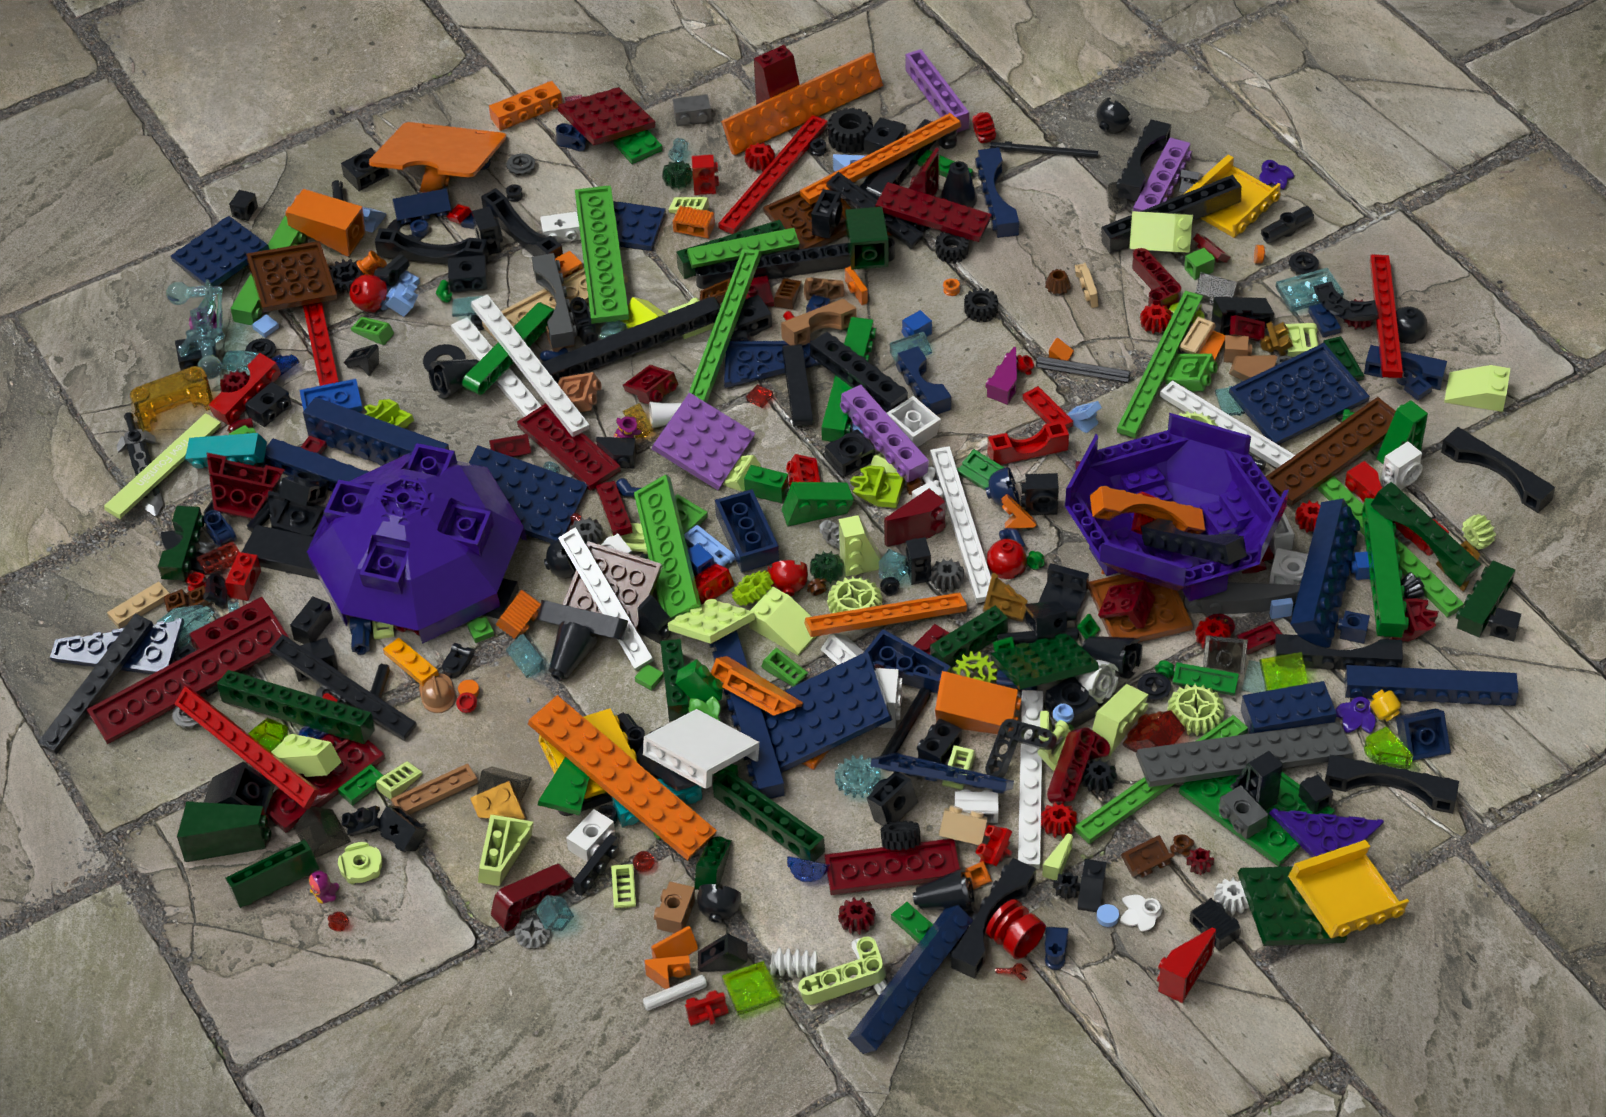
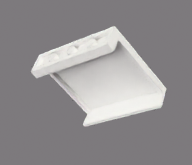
[643,709,759,789]

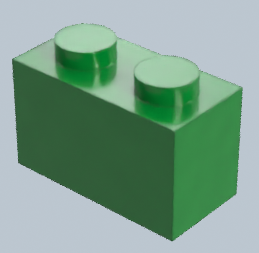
[744,465,789,504]
[676,659,723,703]

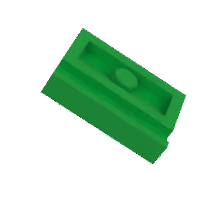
[957,449,1004,491]

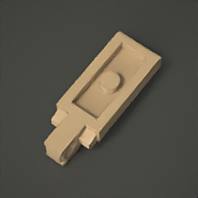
[1075,263,1099,308]

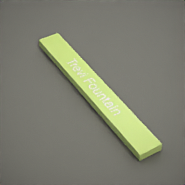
[104,413,221,519]

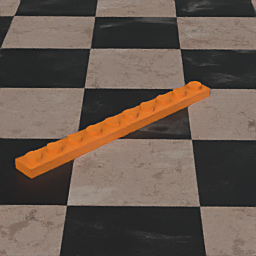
[800,113,961,205]

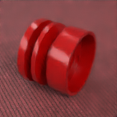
[986,899,1046,959]

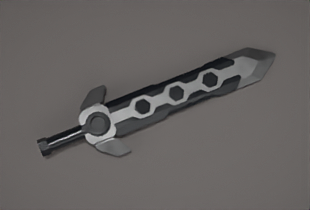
[116,412,163,516]

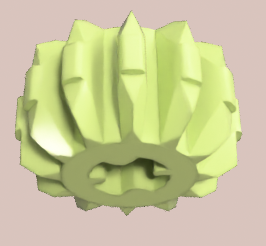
[1462,514,1496,550]

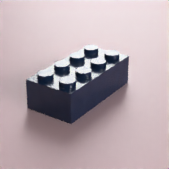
[715,489,779,573]
[1240,681,1337,734]

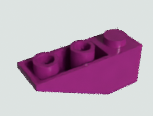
[985,347,1017,405]

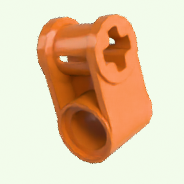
[357,250,387,275]

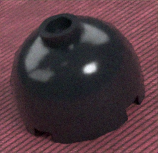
[1096,97,1132,133]
[1396,306,1427,344]
[544,539,576,578]
[697,884,742,923]

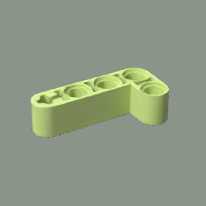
[798,936,886,1005]

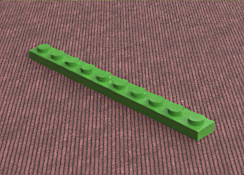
[689,249,761,403]
[1117,291,1203,438]
[1318,476,1464,618]
[1075,715,1248,844]

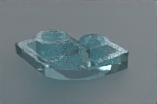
[220,351,259,372]

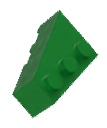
[1376,400,1428,464]
[781,482,854,527]

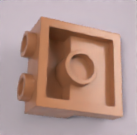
[558,372,602,412]

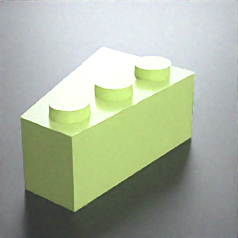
[839,515,885,576]
[1092,684,1148,756]
[271,734,341,777]
[478,815,533,886]

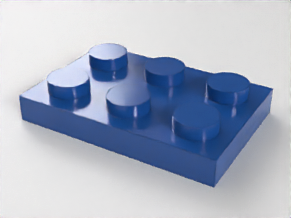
[299,379,363,412]

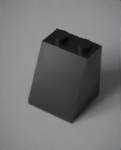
[204,762,275,814]

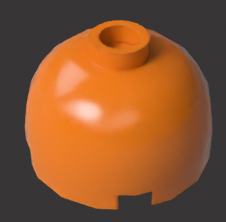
[420,165,450,193]

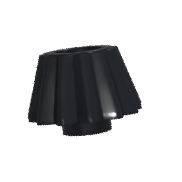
[1400,572,1425,599]

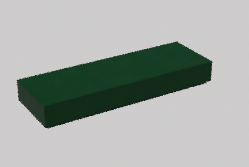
[1323,336,1364,382]

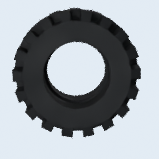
[828,107,873,154]

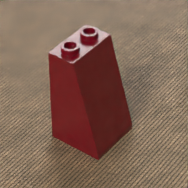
[754,45,800,105]

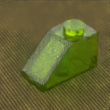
[248,717,288,752]
[1364,726,1413,770]

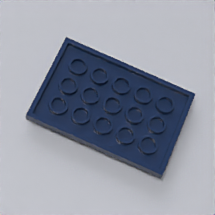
[1229,343,1370,445]
[469,445,587,544]
[761,651,892,773]

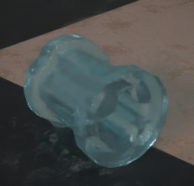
[668,138,688,162]

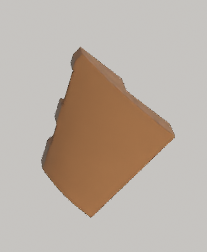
[804,277,844,300]
[1229,355,1277,381]

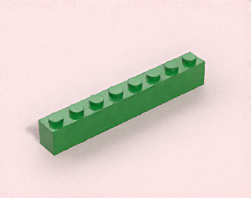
[821,317,877,442]
[1361,498,1408,638]

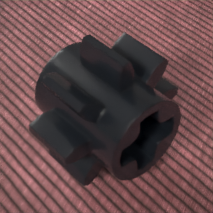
[1053,872,1081,900]

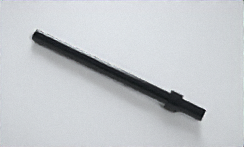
[990,141,1098,158]

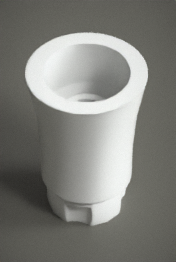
[649,402,681,429]

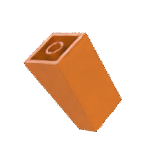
[285,189,365,257]
[935,671,1022,734]

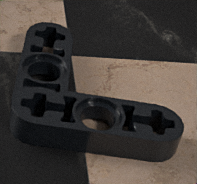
[985,719,1057,778]

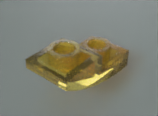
[622,403,653,439]

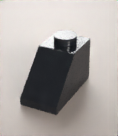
[596,437,637,469]
[637,595,672,644]
[1077,859,1107,913]
[698,933,748,972]

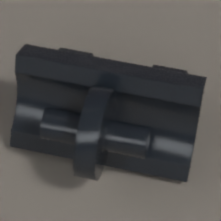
[341,805,380,836]

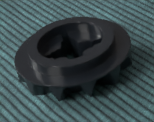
[1288,252,1319,276]
[245,338,276,361]
[1137,673,1171,702]

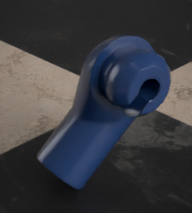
[540,348,569,361]
[616,478,641,497]
[999,528,1026,547]

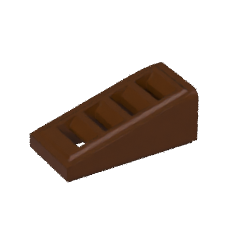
[700,278,731,303]
[774,278,802,310]

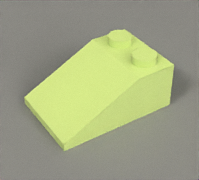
[1129,211,1193,253]
[1444,365,1510,412]
[749,587,817,656]

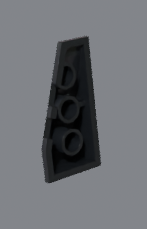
[636,726,698,791]

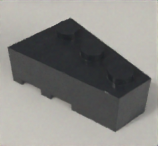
[1211,297,1274,335]
[1230,751,1283,811]

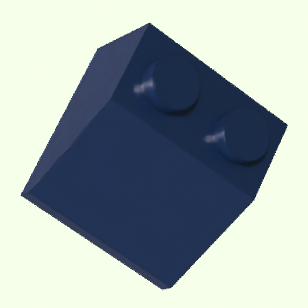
[1395,708,1451,761]

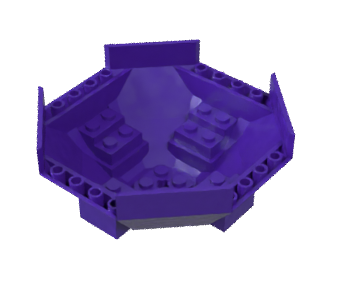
[1065,413,1289,601]
[307,443,527,644]

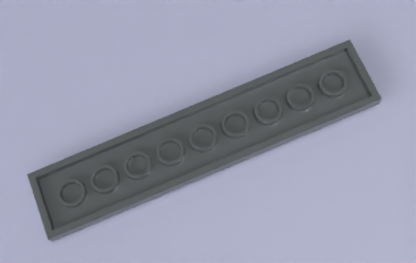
[1136,722,1354,787]

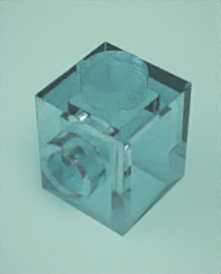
[879,549,908,581]
[535,895,574,931]

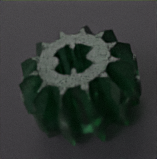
[662,160,693,190]
[810,551,844,585]

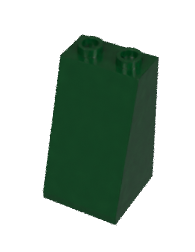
[845,207,889,270]
[177,801,272,862]

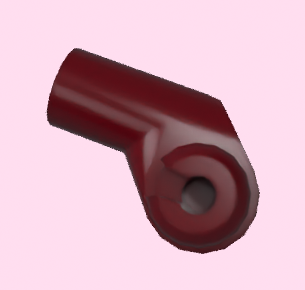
[227,418,253,433]

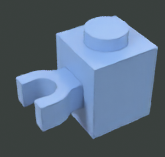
[385,282,418,317]

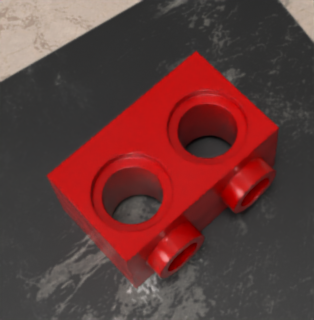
[692,155,719,195]

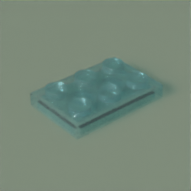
[1275,268,1344,312]

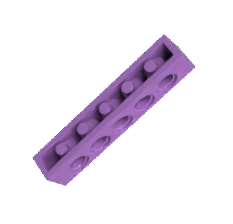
[905,49,969,133]
[1133,138,1192,212]
[840,385,929,483]

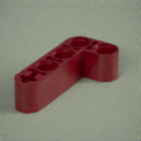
[1132,248,1181,310]
[1047,727,1110,805]
[491,863,574,931]

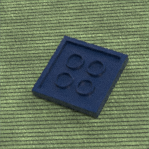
[613,201,666,251]

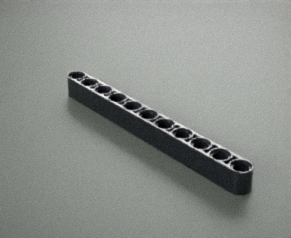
[695,237,895,289]
[534,297,721,389]

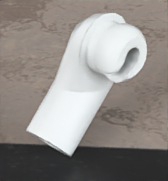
[923,467,941,488]

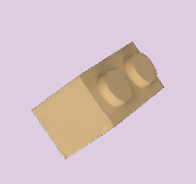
[939,806,987,845]

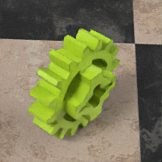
[731,570,774,606]
[952,651,997,683]

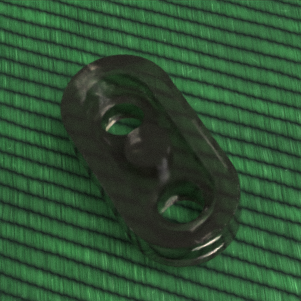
[1106,182,1127,213]

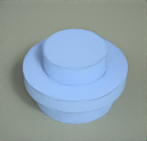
[1052,704,1074,723]

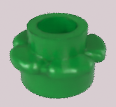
[1027,551,1045,570]
[1154,660,1175,678]

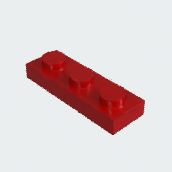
[1022,386,1073,429]

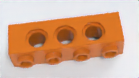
[489,81,563,131]

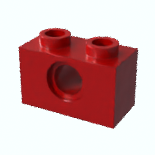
[225,552,261,601]

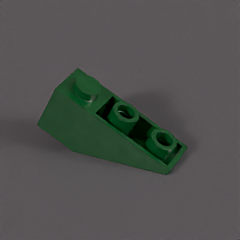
[694,836,732,890]

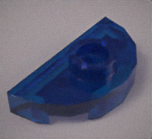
[271,355,299,377]
[787,856,829,882]

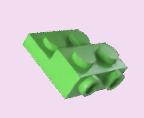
[1164,354,1218,391]

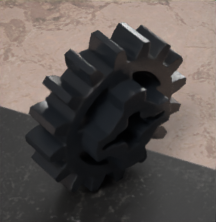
[329,259,366,293]

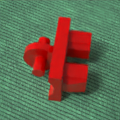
[975,825,1013,867]
[685,990,729,1026]

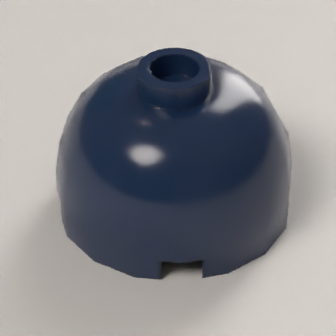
[985,467,1020,507]

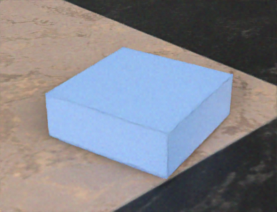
[252,314,279,338]
[1269,598,1293,619]

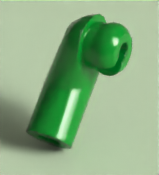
[436,280,453,302]

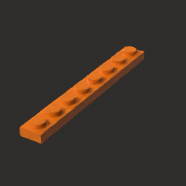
[804,592,967,637]

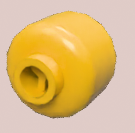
[1370,689,1402,722]

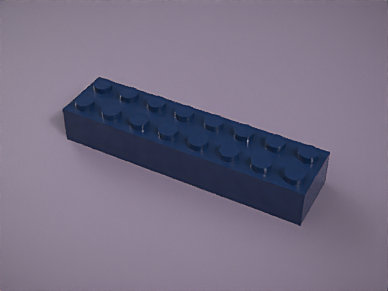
[303,397,449,466]
[1290,498,1360,648]

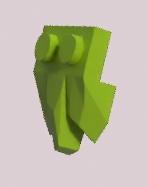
[364,399,414,429]
[850,465,905,508]

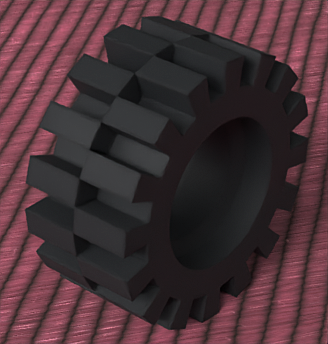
[936,232,969,263]
[964,288,998,322]
[880,820,921,850]

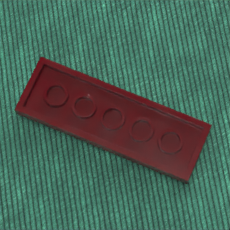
[875,182,992,242]
[517,403,621,491]
[265,739,385,833]
[824,839,960,895]

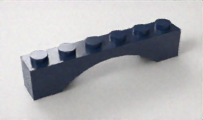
[975,147,1019,238]

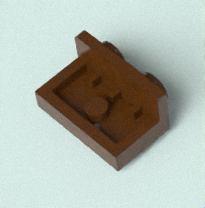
[1121,835,1175,878]

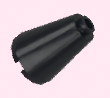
[940,161,977,208]
[428,359,479,399]
[549,621,598,681]
[1082,636,1143,679]
[913,867,975,912]

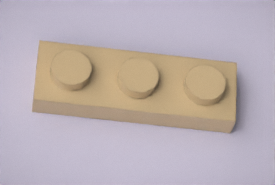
[107,581,170,629]

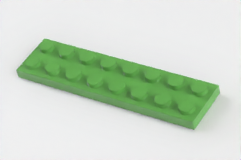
[634,475,701,621]

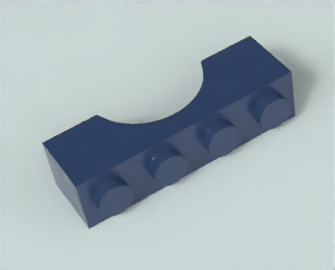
[1364,345,1447,390]
[896,346,951,415]

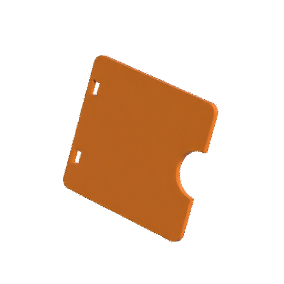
[369,122,506,178]

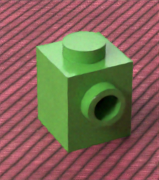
[1184,248,1215,280]

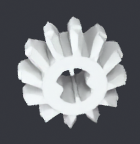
[1214,877,1249,916]

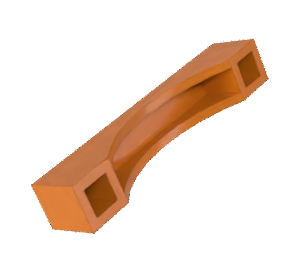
[1090,486,1205,534]

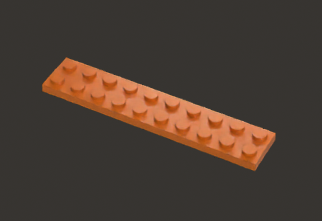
[721,52,883,155]
[528,695,717,861]

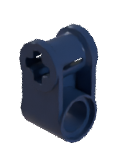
[556,123,588,151]
[204,510,237,549]
[1045,926,1068,970]

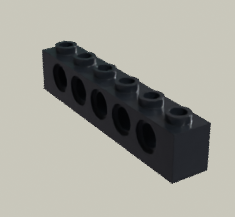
[810,331,908,413]

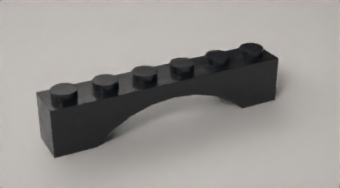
[1116,119,1172,201]
[481,188,563,258]
[375,228,489,264]
[1441,427,1555,513]
[1141,518,1247,565]
[1274,634,1403,670]
[1325,755,1459,814]
[949,858,1036,979]

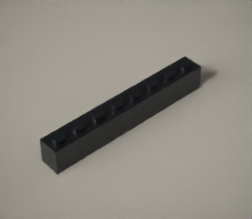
[1101,175,1242,254]

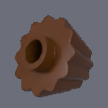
[1045,269,1071,295]

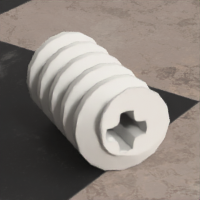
[771,947,818,978]

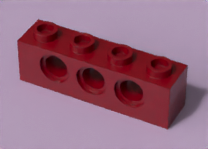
[189,597,274,650]

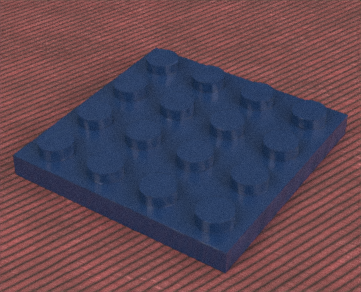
[170,216,270,291]

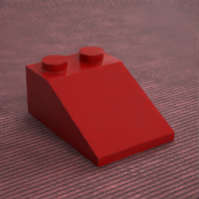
[1157,927,1216,1003]

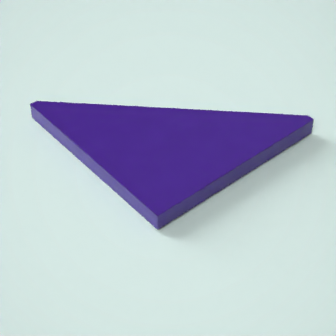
[1269,809,1384,857]

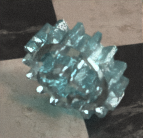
[835,755,881,798]

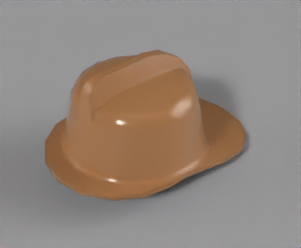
[419,673,455,713]

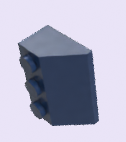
[392,188,451,224]

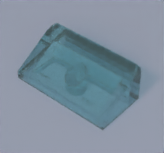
[889,332,932,362]
[506,634,545,678]

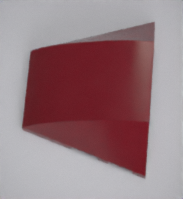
[206,452,285,519]

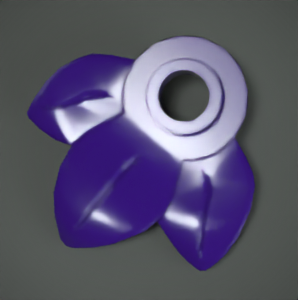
[1259,160,1294,190]
[1335,697,1376,734]

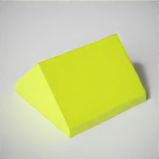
[620,297,665,329]

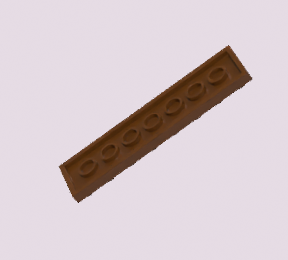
[1266,397,1396,506]

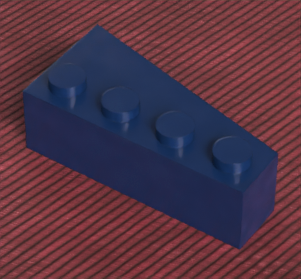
[864,629,952,694]

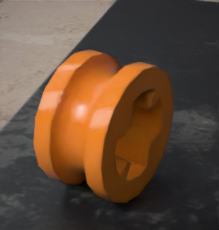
[943,278,960,296]

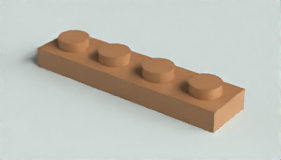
[391,763,478,814]

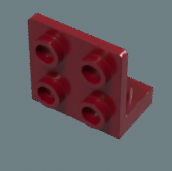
[1098,581,1155,629]

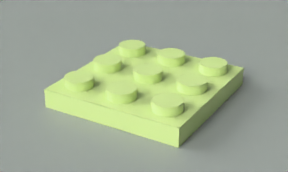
[668,599,755,644]

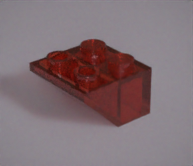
[1123,710,1186,753]

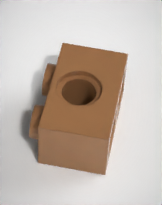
[654,881,696,933]

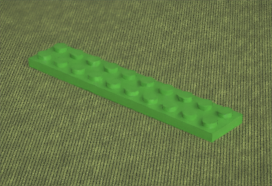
[575,185,629,324]

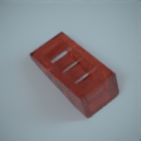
[197,541,240,574]

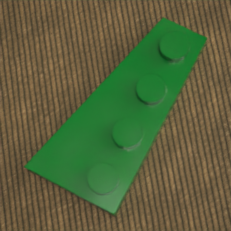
[538,757,590,816]

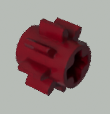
[1186,847,1214,876]

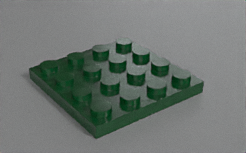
[991,634,1099,689]
[1237,866,1347,946]

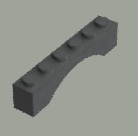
[532,253,577,349]

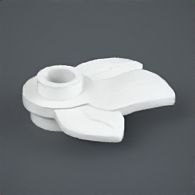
[1120,895,1162,932]

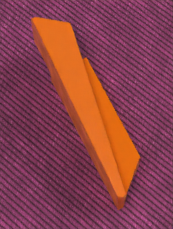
[711,656,803,715]

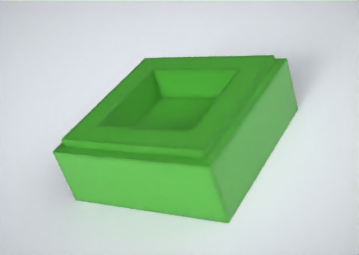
[634,664,664,691]

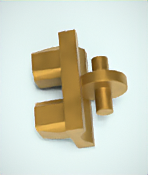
[1260,322,1294,357]

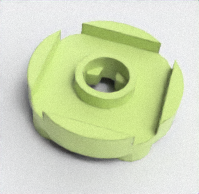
[338,842,382,884]

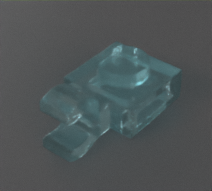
[599,321,627,339]

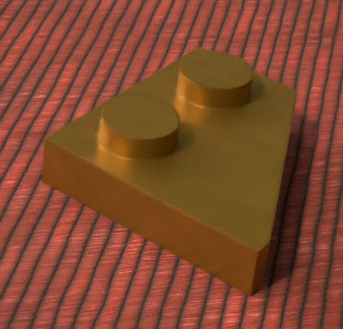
[983,573,1028,622]

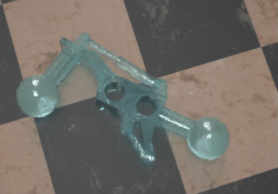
[166,279,224,379]

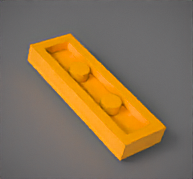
[383,638,439,686]

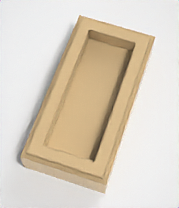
[1179,317,1216,354]

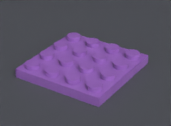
[651,392,755,490]

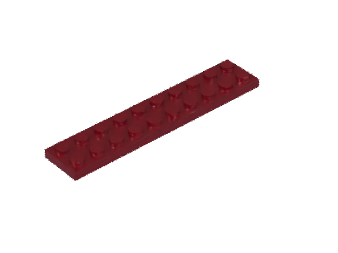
[87,611,290,744]

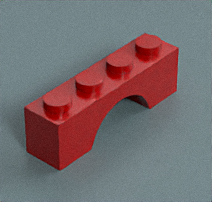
[209,353,281,426]
[987,420,1069,465]

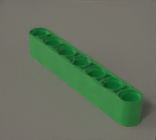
[462,302,555,395]

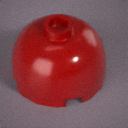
[349,274,387,313]
[987,539,1027,579]
[767,560,808,596]

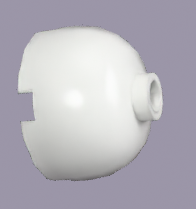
[1079,660,1119,703]

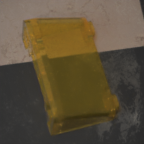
[130,366,213,432]

